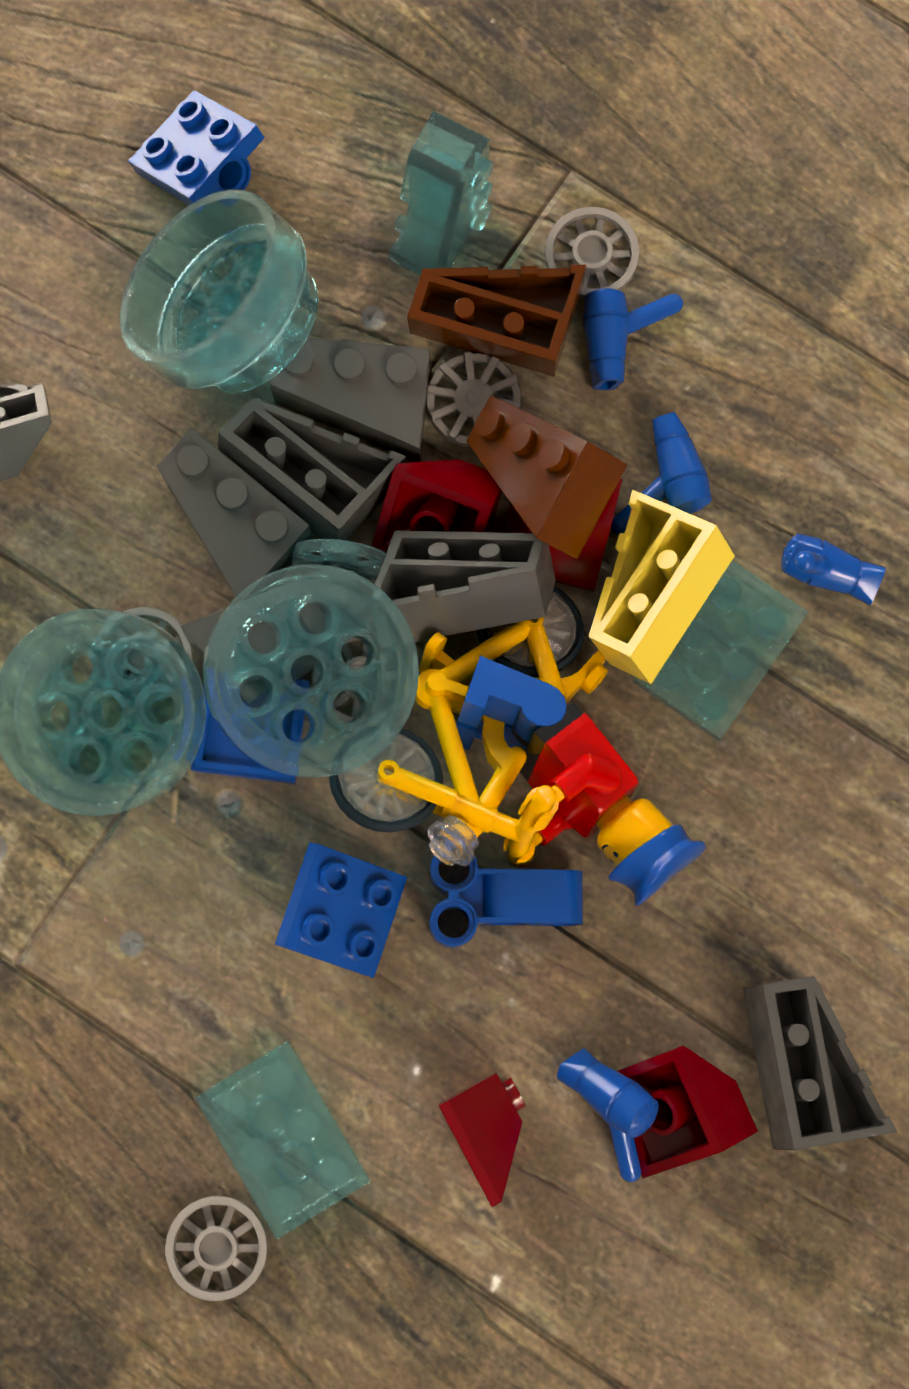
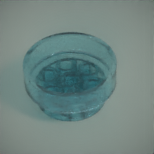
[120,190,318,393]
[203,564,419,778]
[0,609,206,816]

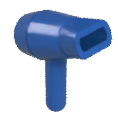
[582,288,683,390]
[611,412,712,535]
[781,533,886,605]
[557,1048,659,1182]

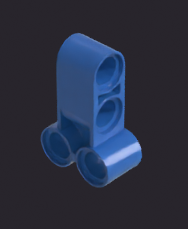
[428,844,583,949]

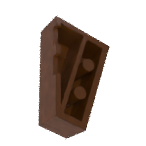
[407,264,586,377]
[467,395,627,559]

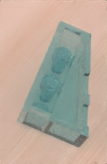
[388,111,494,275]

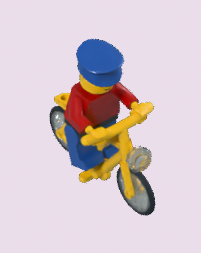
[329,586,706,906]

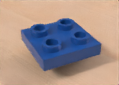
[128,90,265,210]
[275,842,407,978]

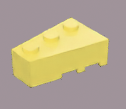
[588,490,735,684]

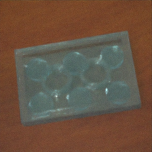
[633,561,808,741]
[195,1041,371,1239]

